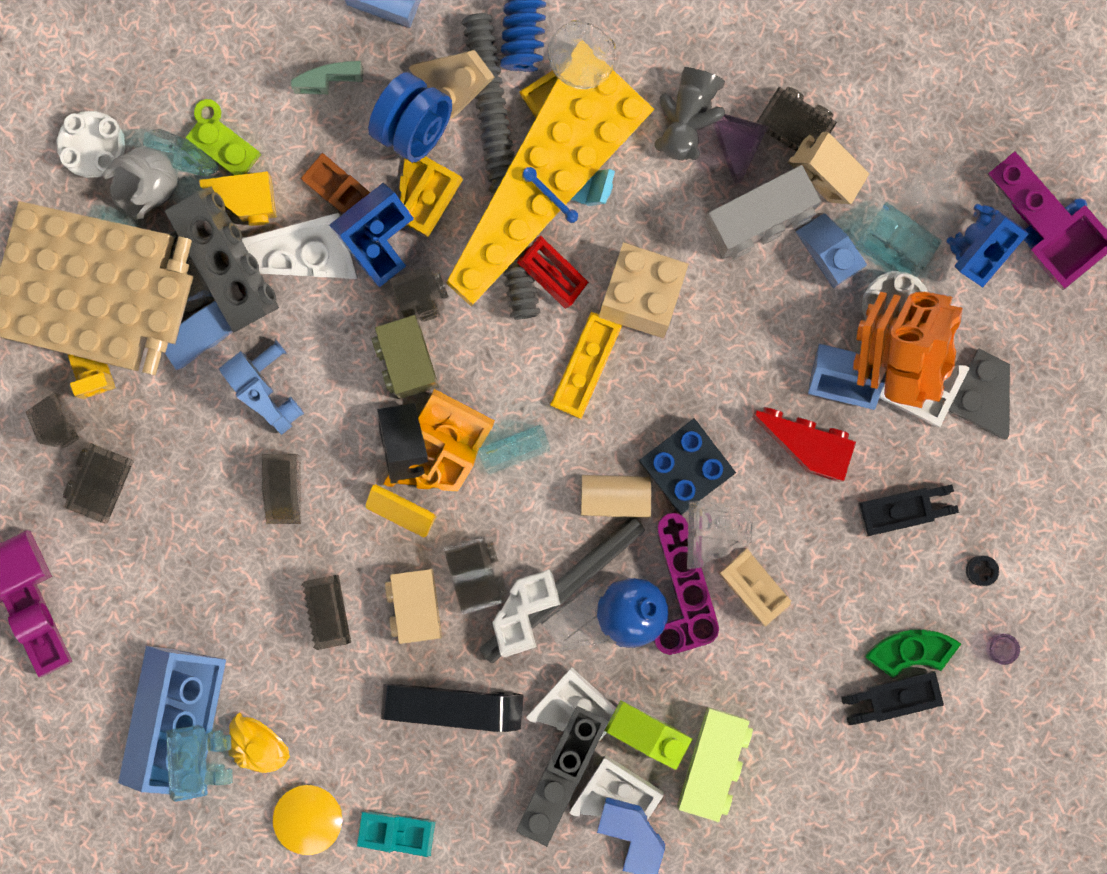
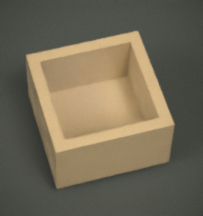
[599,242,689,339]

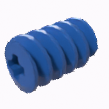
[500,0,546,72]

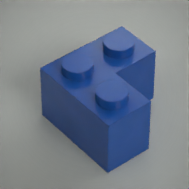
[329,183,414,287]

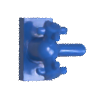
[946,204,1028,288]

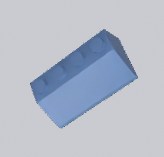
[118,646,226,796]

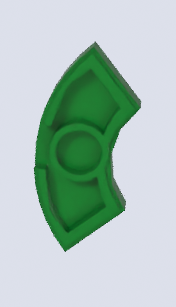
[864,629,961,678]

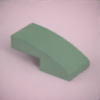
[291,61,363,95]

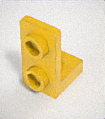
[67,354,116,399]

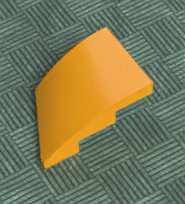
[383,389,495,491]

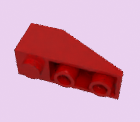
[752,407,856,482]

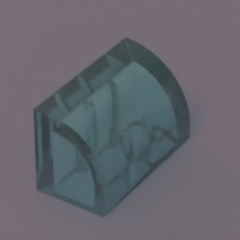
[855,202,942,277]

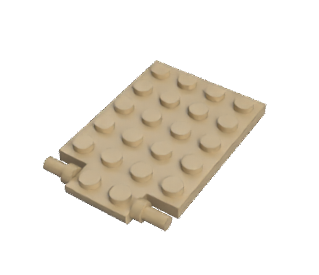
[0,201,193,376]

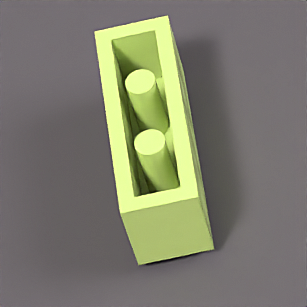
[677,707,753,822]

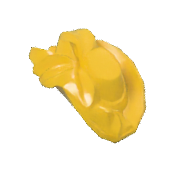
[221,712,290,773]

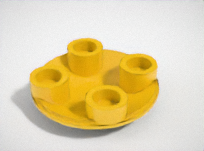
[273,785,342,855]

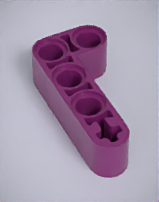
[653,513,719,655]

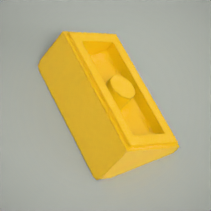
[366,484,437,538]

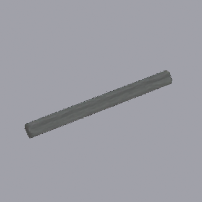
[480,517,645,663]

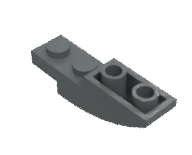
[516,706,608,847]

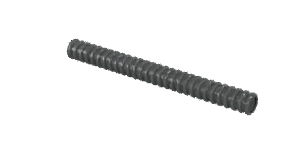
[462,13,541,320]

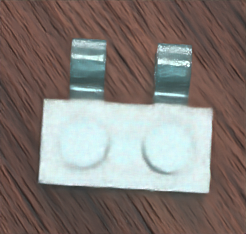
[166,725,233,802]

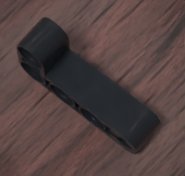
[381,684,524,732]

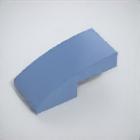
[165,301,233,370]

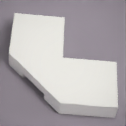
[492,569,560,657]

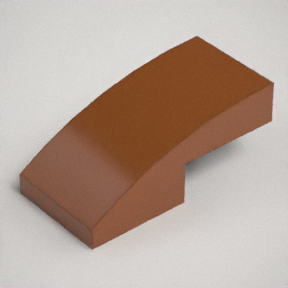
[300,153,370,214]

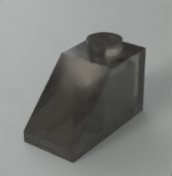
[262,454,301,524]

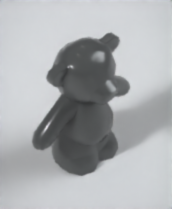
[655,67,725,161]

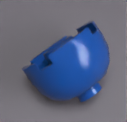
[597,578,668,648]

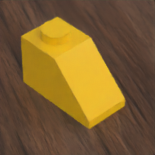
[199,171,277,226]

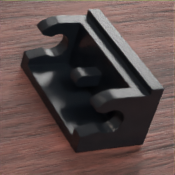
[377,403,428,484]

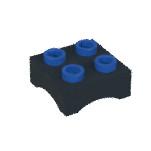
[639,418,736,515]

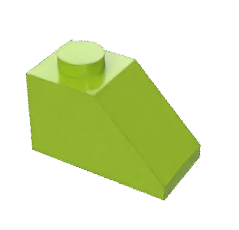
[604,700,692,770]

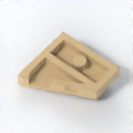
[409,50,495,119]

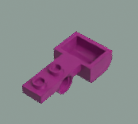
[988,151,1107,290]
[0,530,73,677]

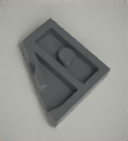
[948,348,1010,440]

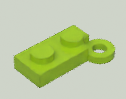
[185,99,262,175]

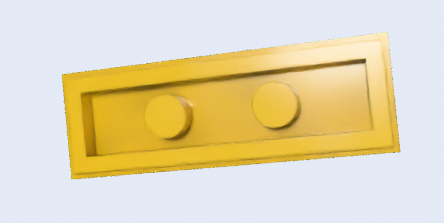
[550,311,622,419]

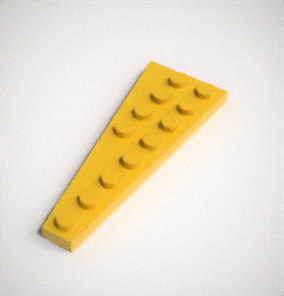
[446,40,654,306]

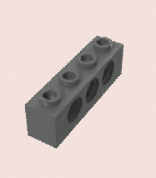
[165,186,279,333]

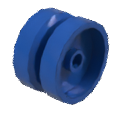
[368,72,452,163]

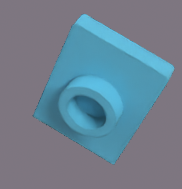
[571,169,615,206]

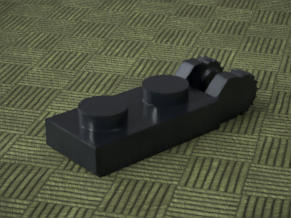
[858,484,959,537]
[841,671,944,726]

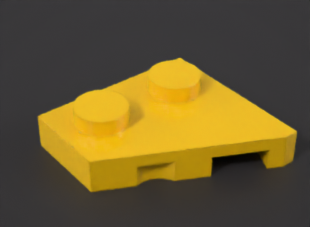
[399,156,463,237]

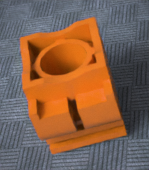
[853,292,963,408]

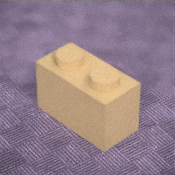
[385,569,442,644]

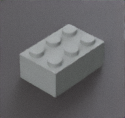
[704,165,822,260]

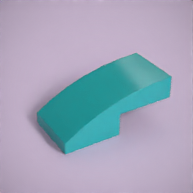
[357,811,436,857]

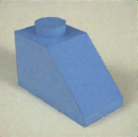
[796,213,867,288]

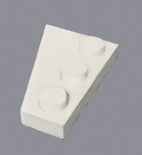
[242,213,358,279]

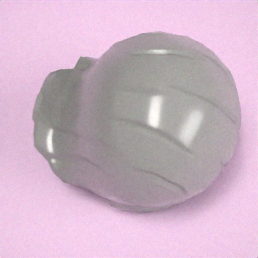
[102,146,178,221]

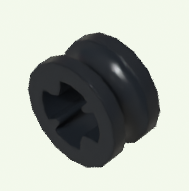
[966,556,999,586]

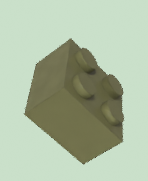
[371,315,439,399]

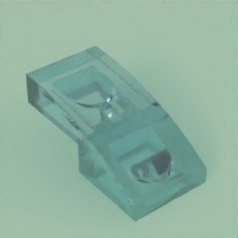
[143,129,218,176]

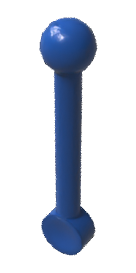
[522,167,578,223]

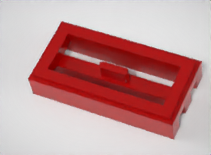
[517,236,589,309]

